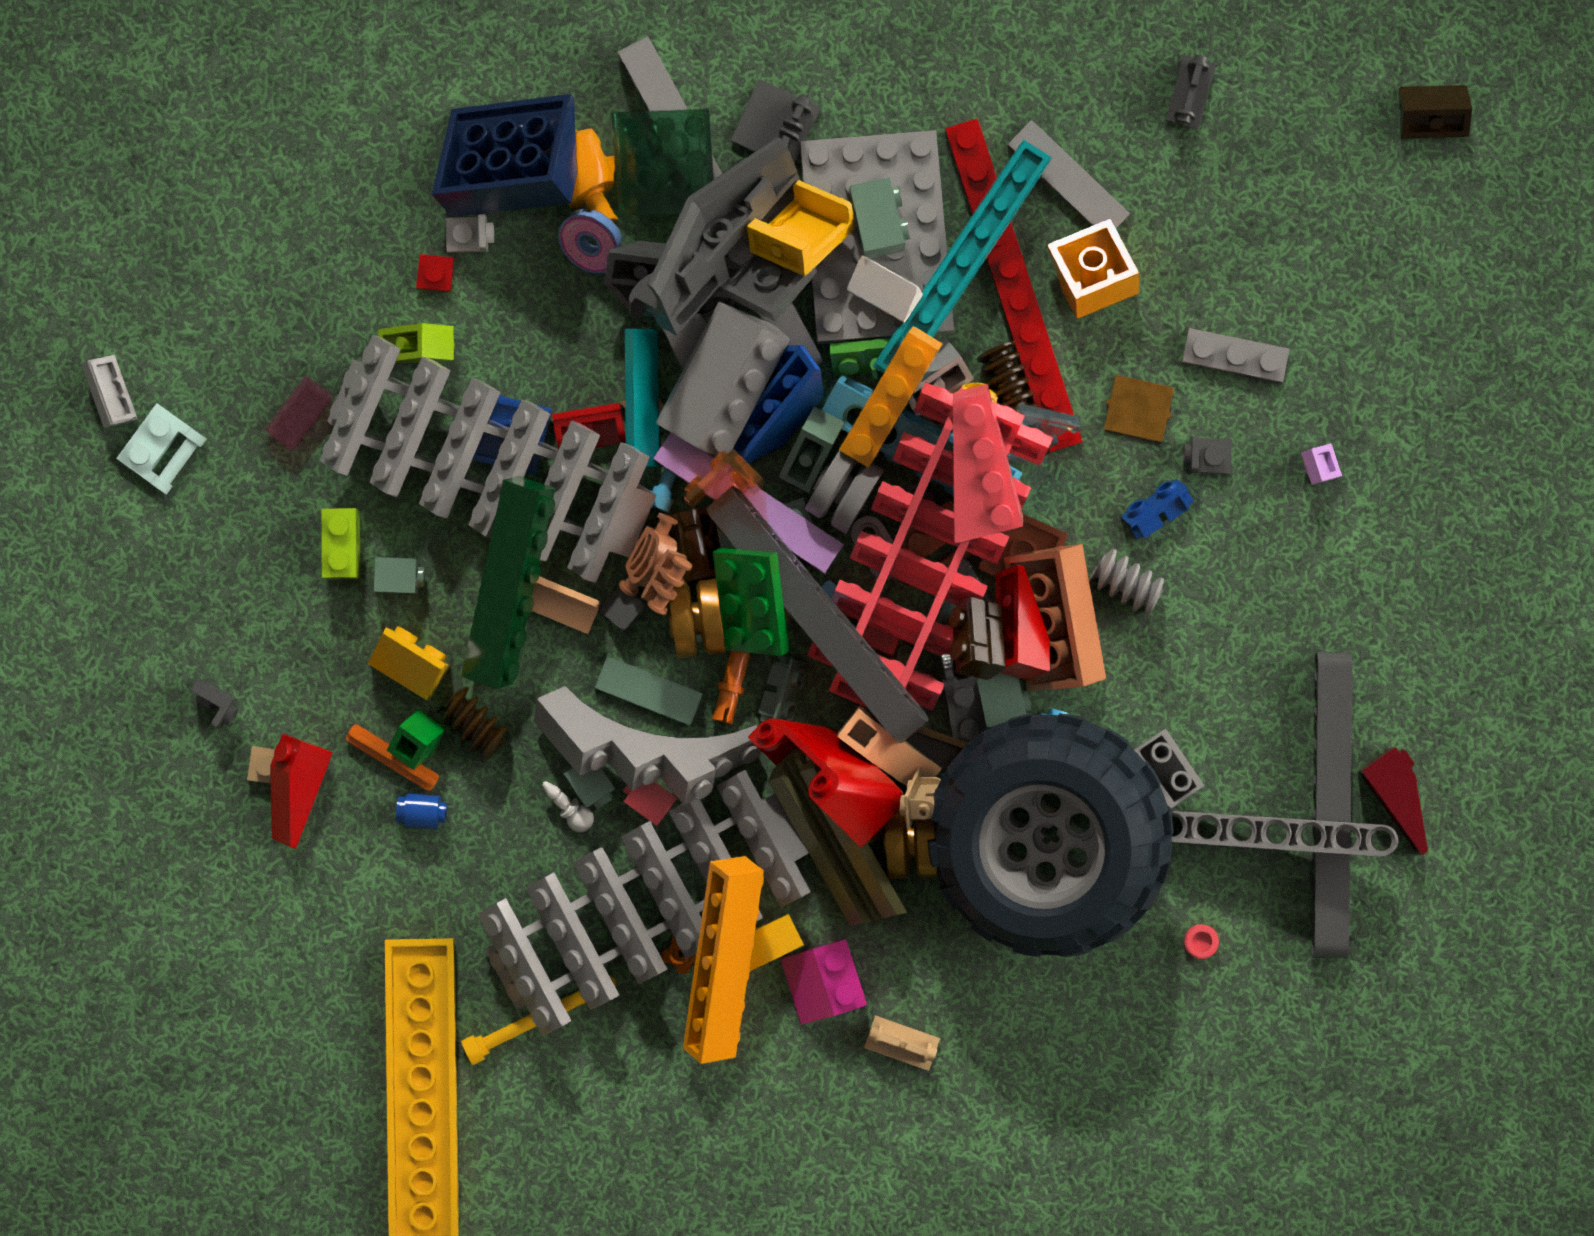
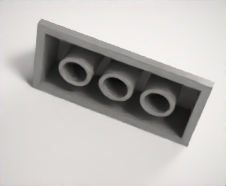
[656,302,790,460]

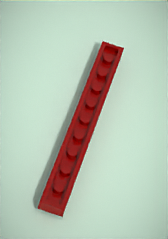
[945,118,1083,453]

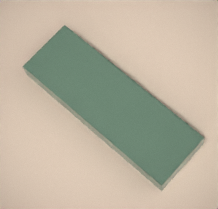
[595,656,703,726]

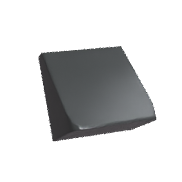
[599,587,647,632]

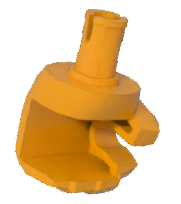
[568,128,618,223]

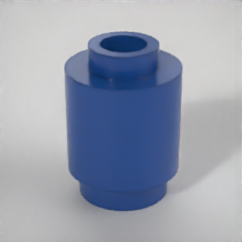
[396,793,447,830]

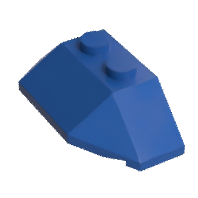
[730,345,823,467]

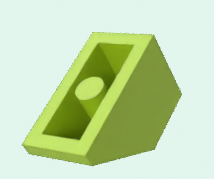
[378,323,455,363]

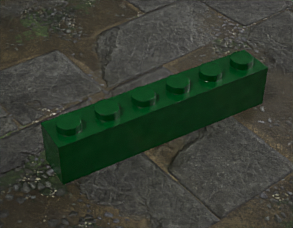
[461,476,555,689]

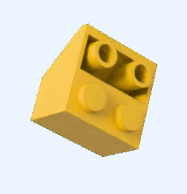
[368,626,451,701]

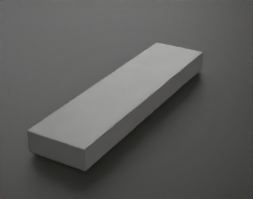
[1007,120,1130,229]

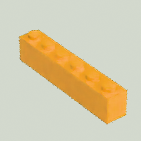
[682,856,764,1064]

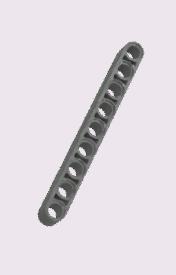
[707,485,928,743]
[1311,652,1352,958]

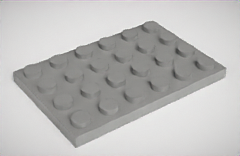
[800,130,954,344]

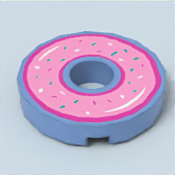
[558,209,623,274]

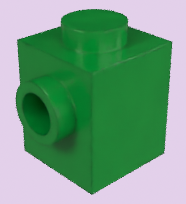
[386,709,446,770]

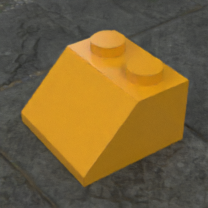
[1048,219,1139,319]

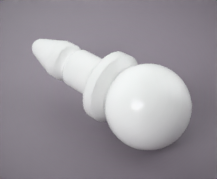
[542,781,594,832]

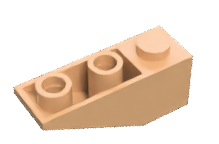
[838,705,942,786]

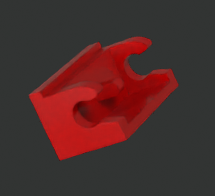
[552,403,626,449]

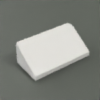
[847,255,923,323]

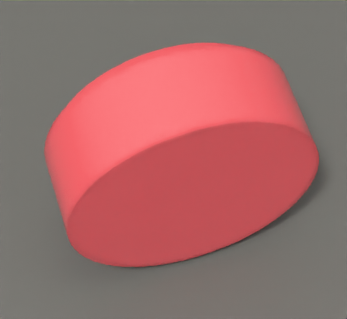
[1184,924,1219,959]

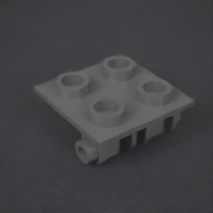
[730,79,821,165]

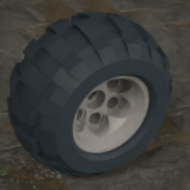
[927,713,1173,958]

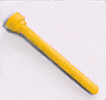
[461,976,616,1065]

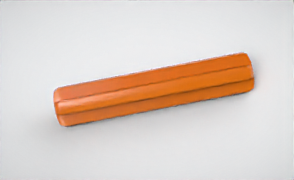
[345,724,439,791]

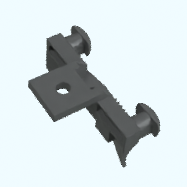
[628,137,817,336]

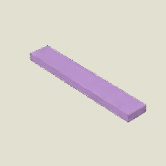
[653,433,844,574]

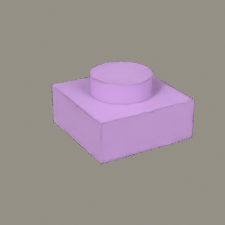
[1301,444,1342,485]

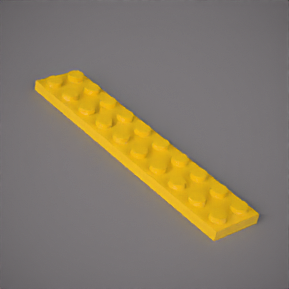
[385,938,459,1236]

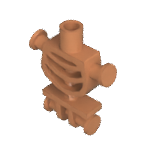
[619,513,692,615]

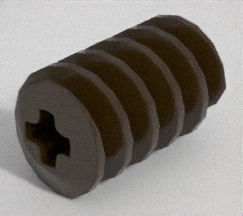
[977,341,1038,413]
[437,686,510,763]

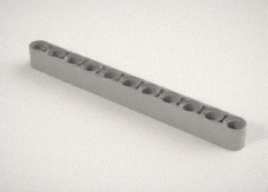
[617,36,823,365]

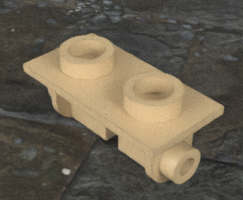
[900,767,941,829]
[864,1015,940,1071]

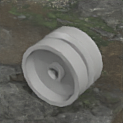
[805,450,884,534]

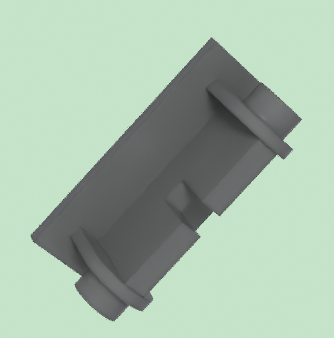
[1165,54,1216,129]

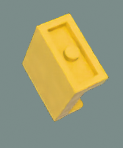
[747,180,855,276]

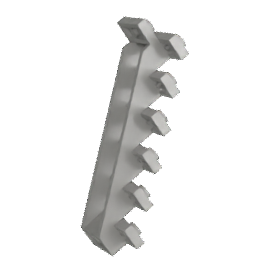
[320,335,657,583]
[477,770,811,1036]

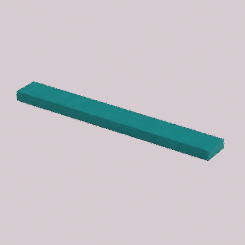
[873,139,1052,374]

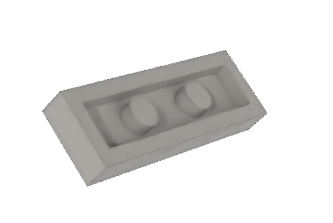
[1181,328,1290,383]

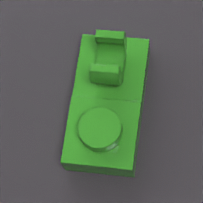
[830,338,891,379]

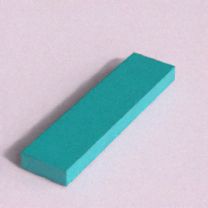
[625,329,659,467]

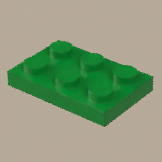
[713,548,789,656]

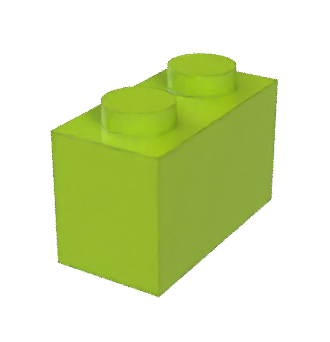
[321,508,360,580]

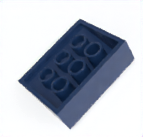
[432,94,577,217]

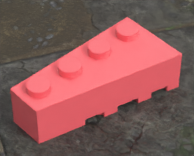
[953,384,1023,544]

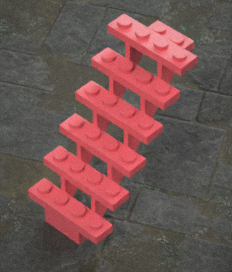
[807,382,1053,711]

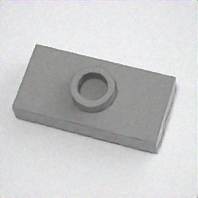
[81,355,138,428]

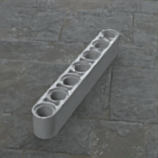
[1171,811,1399,856]

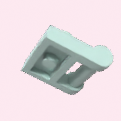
[116,403,207,494]

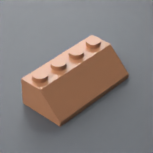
[1003,544,1106,692]

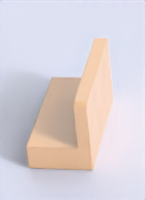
[532,576,601,635]

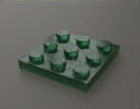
[611,108,714,215]

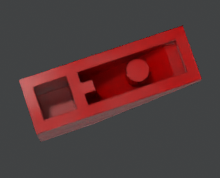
[996,565,1050,680]
[270,734,333,849]

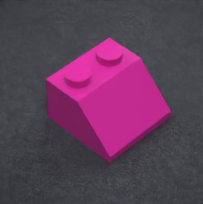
[780,938,867,1025]

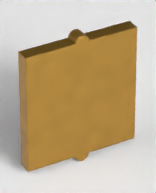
[1104,375,1174,443]

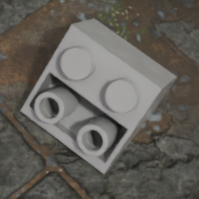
[1133,728,1204,809]

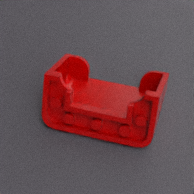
[748,718,903,848]

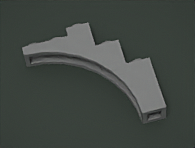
[534,686,761,804]

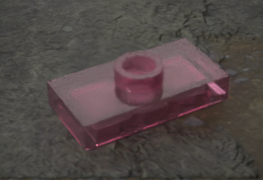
[265,376,334,451]

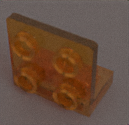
[684,449,764,509]

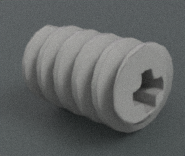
[1089,548,1164,618]

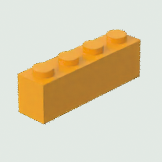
[839,326,943,468]

